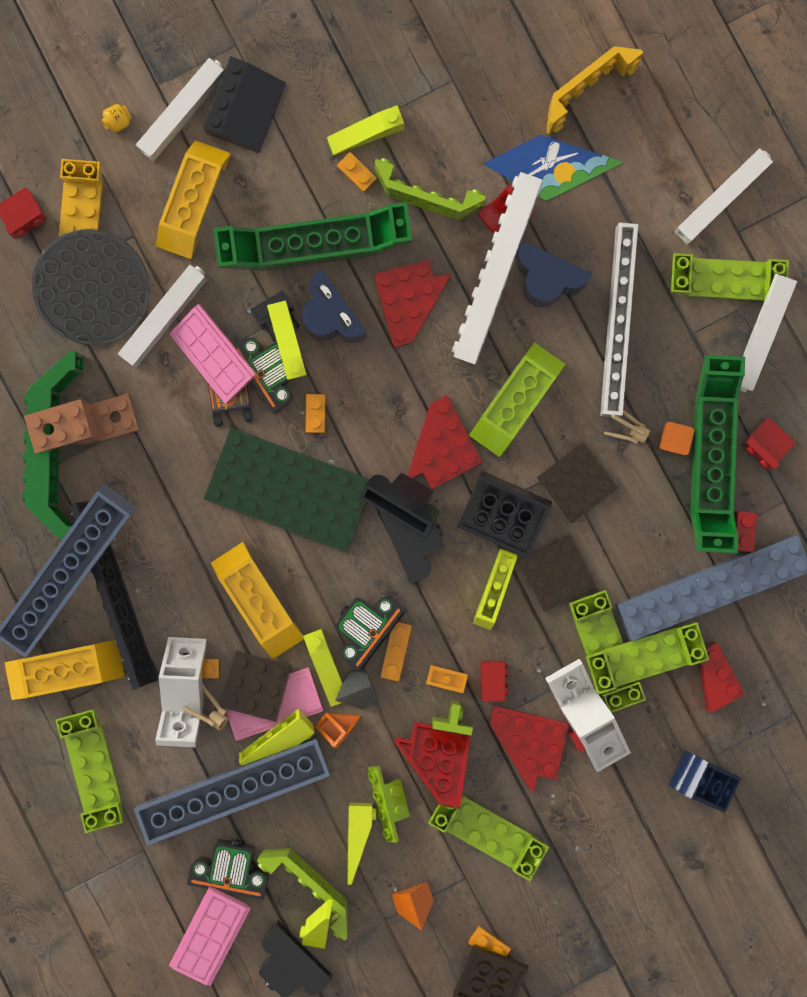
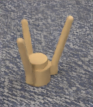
[604,410,650,444]
[183,684,228,731]

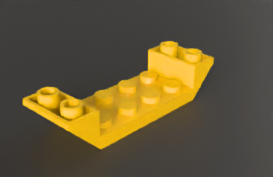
[546,46,644,135]
[156,140,231,260]
[59,159,103,237]
[211,542,304,659]
[5,640,126,700]

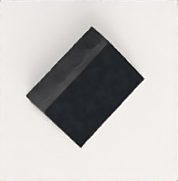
[203,56,286,153]
[457,471,552,558]

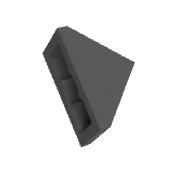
[335,667,379,709]

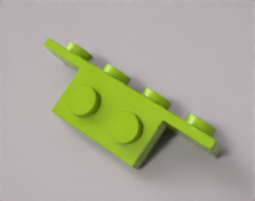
[368,766,410,843]

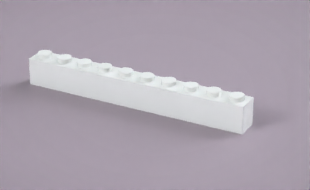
[452,172,543,365]
[600,223,638,418]

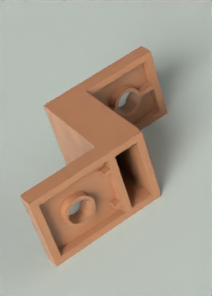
[24,393,140,454]

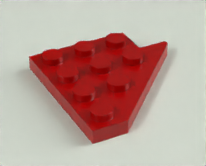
[374,259,450,348]
[408,395,482,489]
[489,705,569,792]
[394,722,471,809]

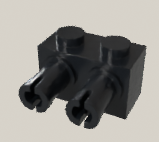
[250,290,300,342]

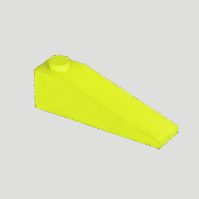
[327,105,404,156]
[267,300,306,380]
[473,549,518,630]
[303,628,343,707]
[239,708,314,766]
[348,803,376,885]
[299,899,333,949]

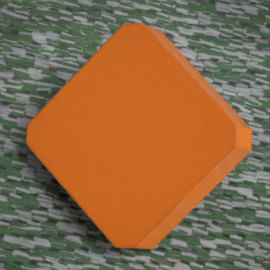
[659,422,694,456]

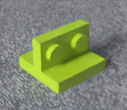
[432,700,473,735]

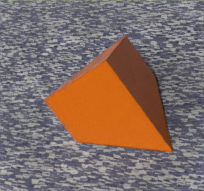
[314,712,362,749]
[391,882,434,931]

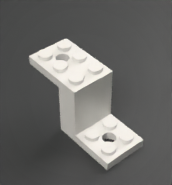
[155,637,207,747]
[545,659,631,772]

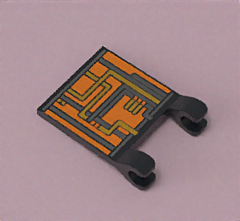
[208,383,253,427]

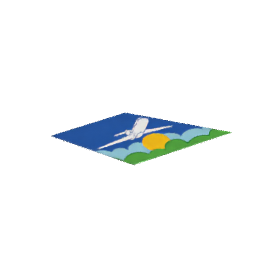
[483,135,624,201]

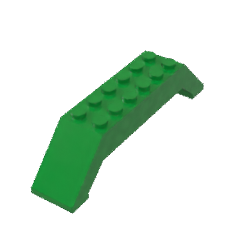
[213,202,412,271]
[22,351,84,541]
[690,355,745,553]

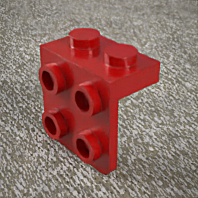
[478,184,535,235]
[0,188,47,239]
[742,418,795,471]

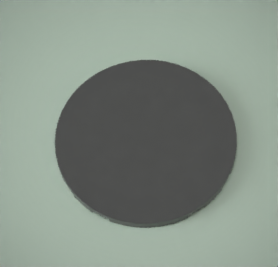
[32,229,150,345]

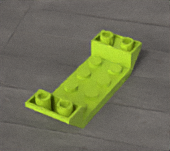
[375,158,486,221]
[671,253,789,301]
[469,342,565,458]
[569,590,646,713]
[586,622,709,694]
[56,709,124,833]
[428,795,549,881]
[257,848,349,941]

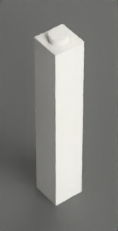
[136,58,225,162]
[674,148,773,245]
[118,265,207,368]
[740,274,797,392]

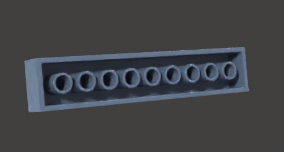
[0,484,137,658]
[614,535,807,641]
[134,736,331,846]

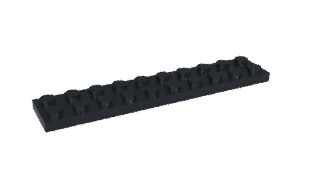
[69,501,158,690]

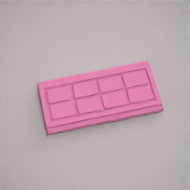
[169,304,257,404]
[221,667,324,741]
[169,887,251,986]

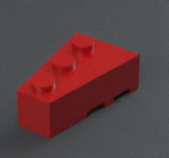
[698,641,745,713]

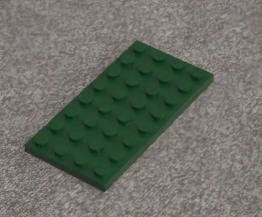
[204,428,370,552]

